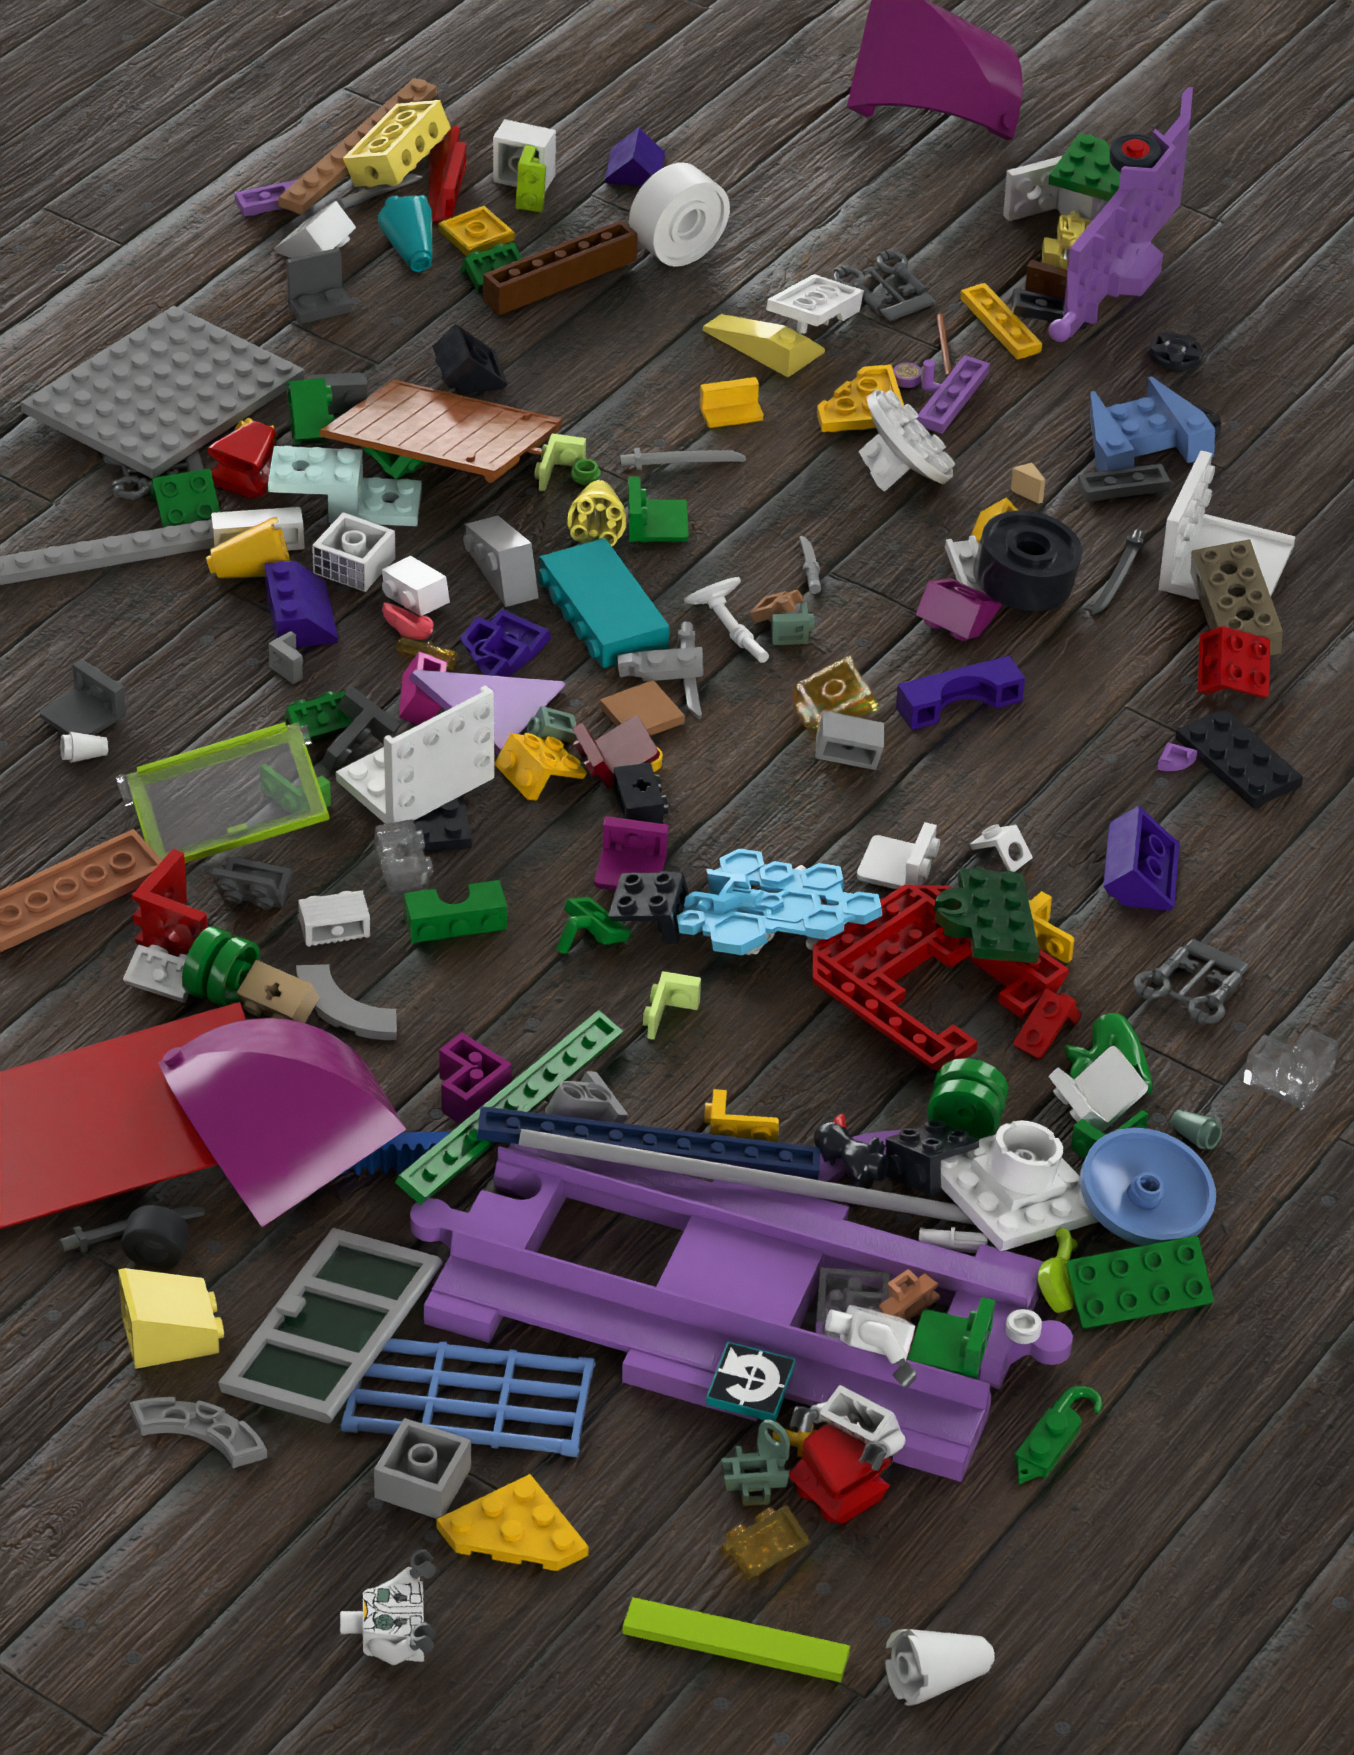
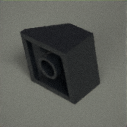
[432,324,508,394]

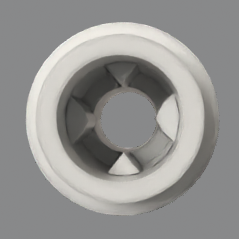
[60,732,108,763]

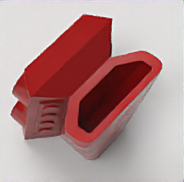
[208,421,276,499]
[789,1424,891,1525]

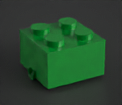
[285,378,335,447]

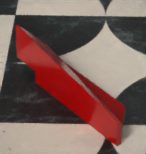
[429,126,466,224]

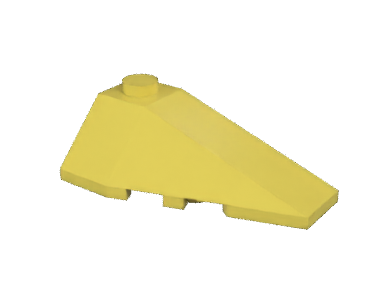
[703,314,825,377]

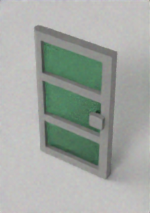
[218,1228,443,1423]

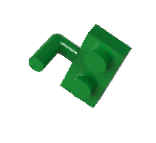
[556,897,632,954]

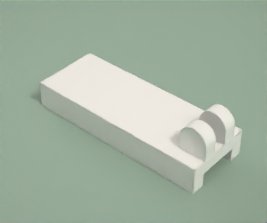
[945,535,986,594]

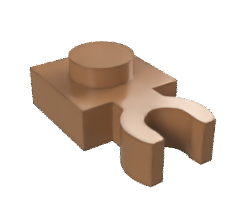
[750,590,804,623]

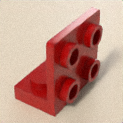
[1198,626,1270,698]

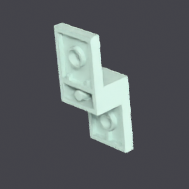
[268,446,422,526]

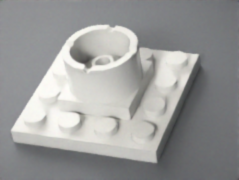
[941,1120,1099,1252]

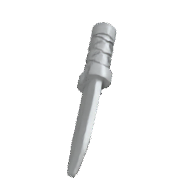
[799,536,821,594]

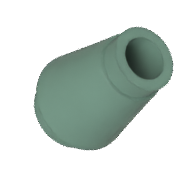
[1170,1110,1222,1149]

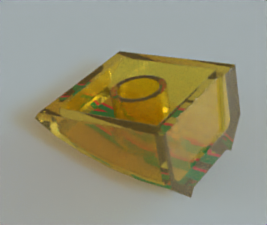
[793,654,880,728]

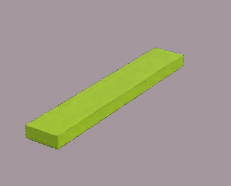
[623,1597,850,1683]

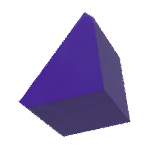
[605,127,665,186]

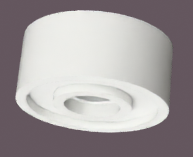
[629,163,730,266]

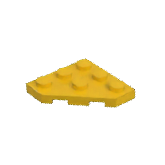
[817,365,904,432]
[436,1474,589,1571]

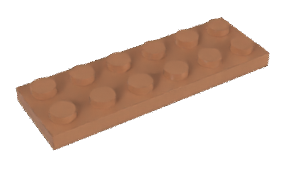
[0,829,162,952]

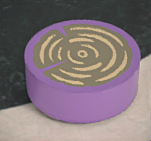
[893,363,922,388]

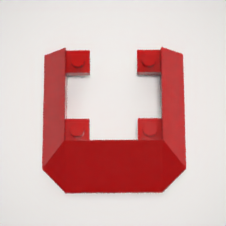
[813,885,1069,1071]

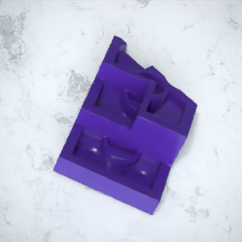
[460,609,551,677]

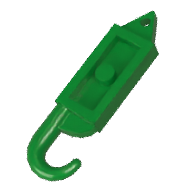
[1014,1385,1103,1484]

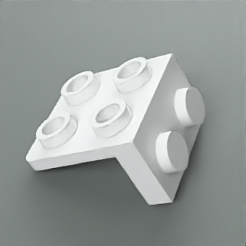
[857,822,940,889]
[1048,1046,1148,1132]

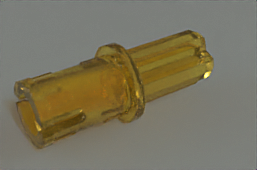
[396,637,458,670]

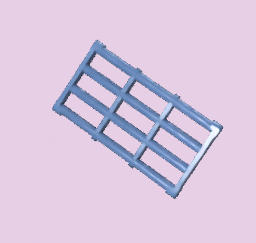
[341,1333,595,1457]

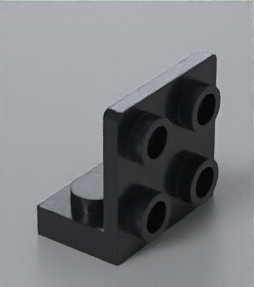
[609,872,689,944]

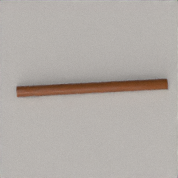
[936,314,952,378]

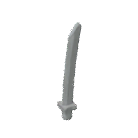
[620,448,746,471]
[678,622,702,719]

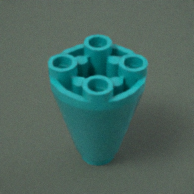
[378,195,433,272]

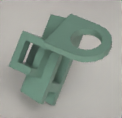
[721,1419,790,1506]

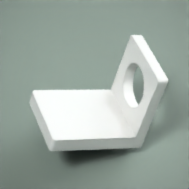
[969,824,1033,872]

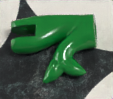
[1064,1013,1153,1095]

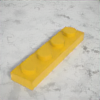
[960,283,1042,360]

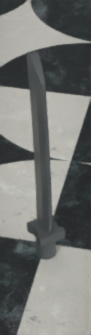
[1090,529,1144,615]
[58,1206,205,1253]

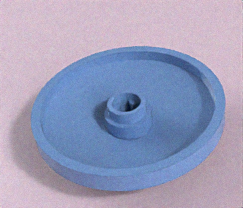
[1080,1128,1216,1246]

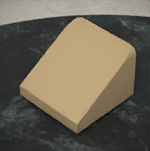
[1011,463,1045,504]

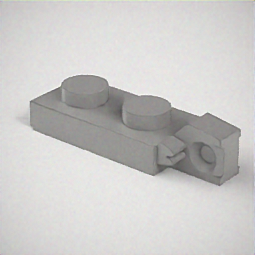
[618,647,704,682]

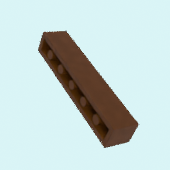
[483,220,637,315]

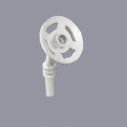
[684,577,769,663]

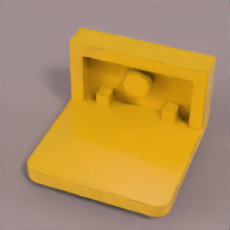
[494,733,587,801]

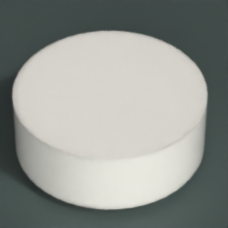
[1005,1309,1042,1344]

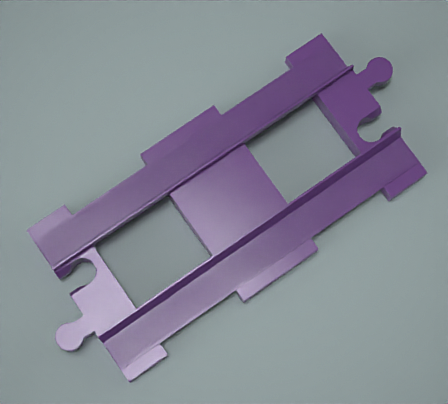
[410,1143,1073,1482]

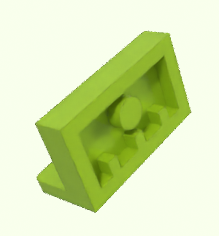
[516,145,546,212]

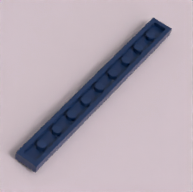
[477,1106,820,1180]

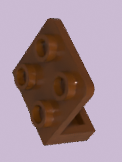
[1025,260,1068,298]

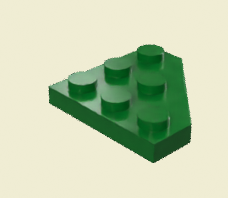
[1048,133,1120,201]

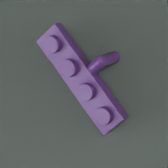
[917,355,990,434]

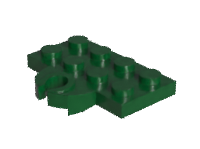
[933,868,1040,963]

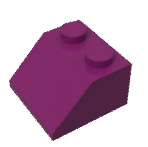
[916,578,1002,641]

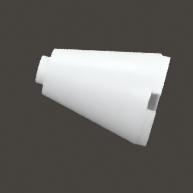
[885,1629,994,1706]

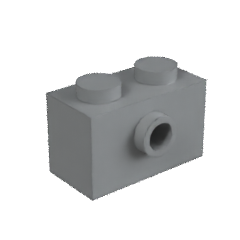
[815,711,884,770]

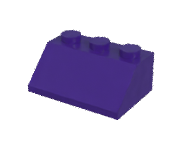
[265,561,338,647]
[1103,806,1180,911]

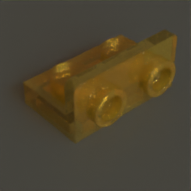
[719,1505,811,1581]

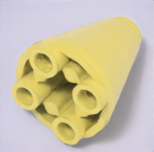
[568,480,626,547]

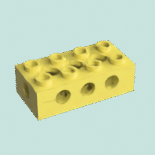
[343,100,451,188]

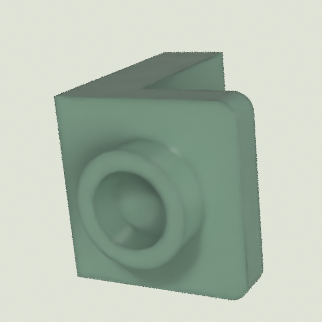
[771,602,814,645]
[527,706,577,743]

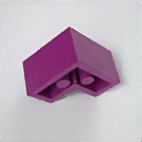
[439,1032,512,1124]

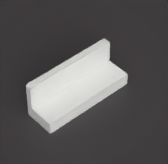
[211,507,305,550]

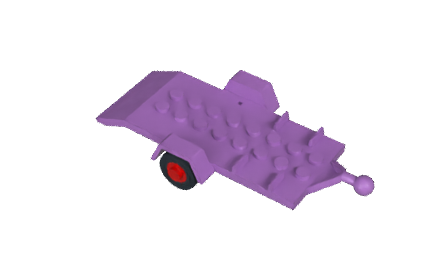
[1049,87,1193,342]

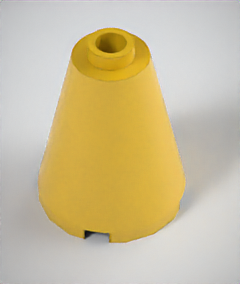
[206,516,290,578]

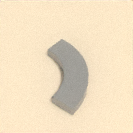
[296,964,397,1040]
[130,1397,267,1468]

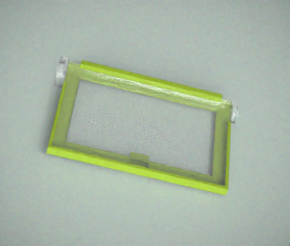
[116,722,330,864]

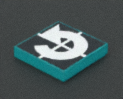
[706,1342,796,1421]

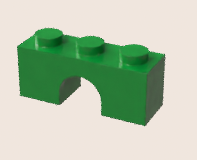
[404,880,507,943]

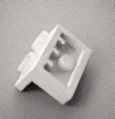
[123,944,189,1003]

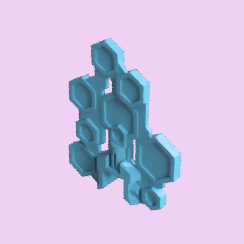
[677,849,882,955]

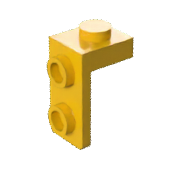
[1029,891,1074,963]
[704,1089,779,1142]

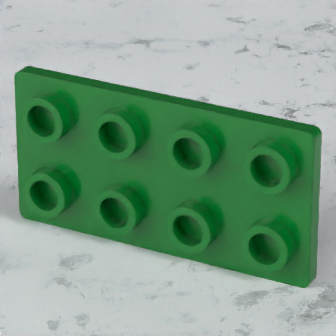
[1065,1236,1214,1329]

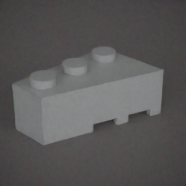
[463,515,539,607]

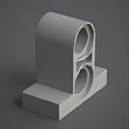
[545,1071,628,1124]

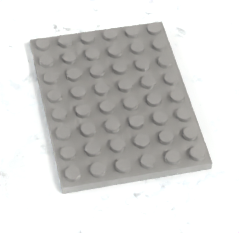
[21,306,304,478]

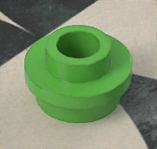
[571,459,601,485]

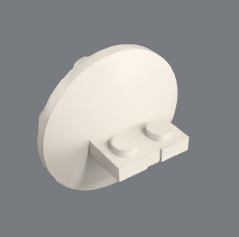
[859,390,955,492]

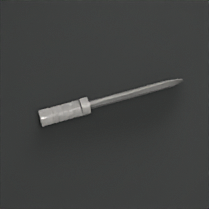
[338,174,422,209]

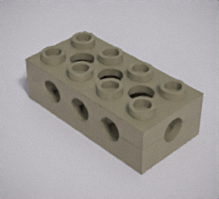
[1190,539,1283,655]

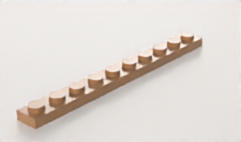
[278,78,437,215]

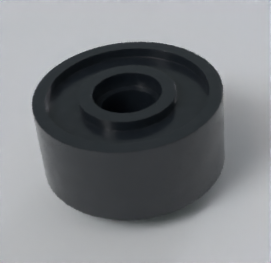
[973,510,1083,611]

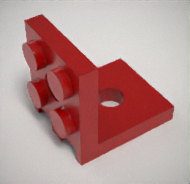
[132,848,207,957]

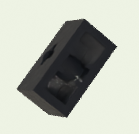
[613,762,668,824]

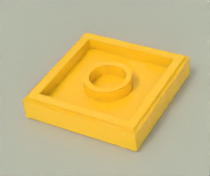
[438,206,515,256]

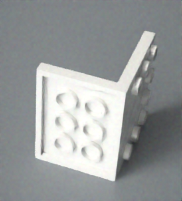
[1158,451,1295,611]
[336,685,494,831]

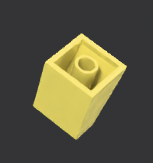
[118,1268,224,1369]

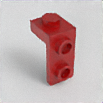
[1013,989,1082,1060]

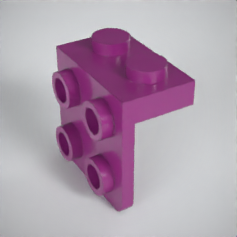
[594,816,669,890]

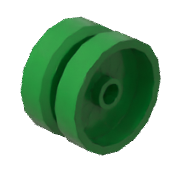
[182,926,260,1007]
[927,1058,1009,1139]

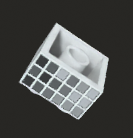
[312,512,395,592]

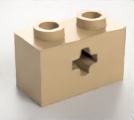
[237,960,320,1023]

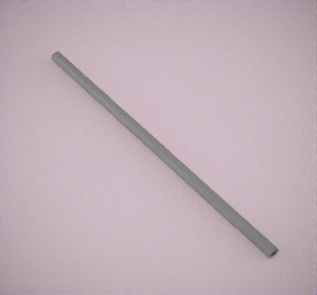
[518,1129,975,1225]

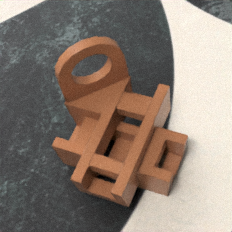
[879,1269,940,1353]

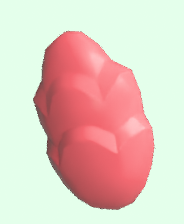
[382,603,434,640]

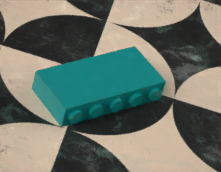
[537,538,670,668]

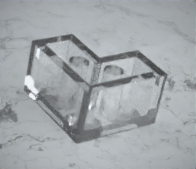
[1244,1028,1339,1109]
[816,1267,891,1340]

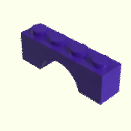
[896,656,1025,730]

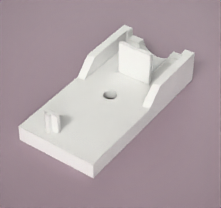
[766,274,864,334]

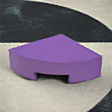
[1157,743,1197,771]

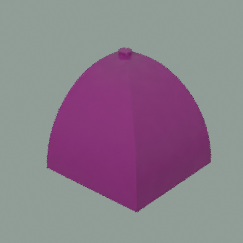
[846,0,1023,141]
[158,1018,406,1227]

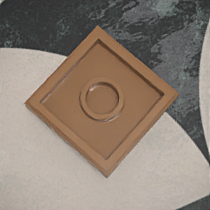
[600,680,685,736]

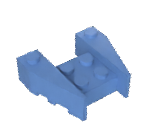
[1090,377,1215,472]

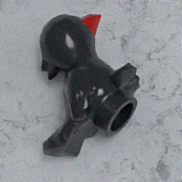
[814,1113,889,1207]

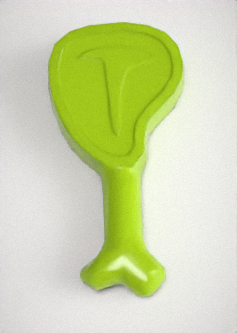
[1038,1228,1078,1313]

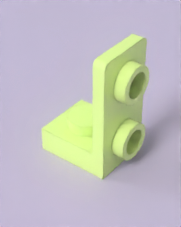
[535,433,586,491]
[643,971,701,1040]

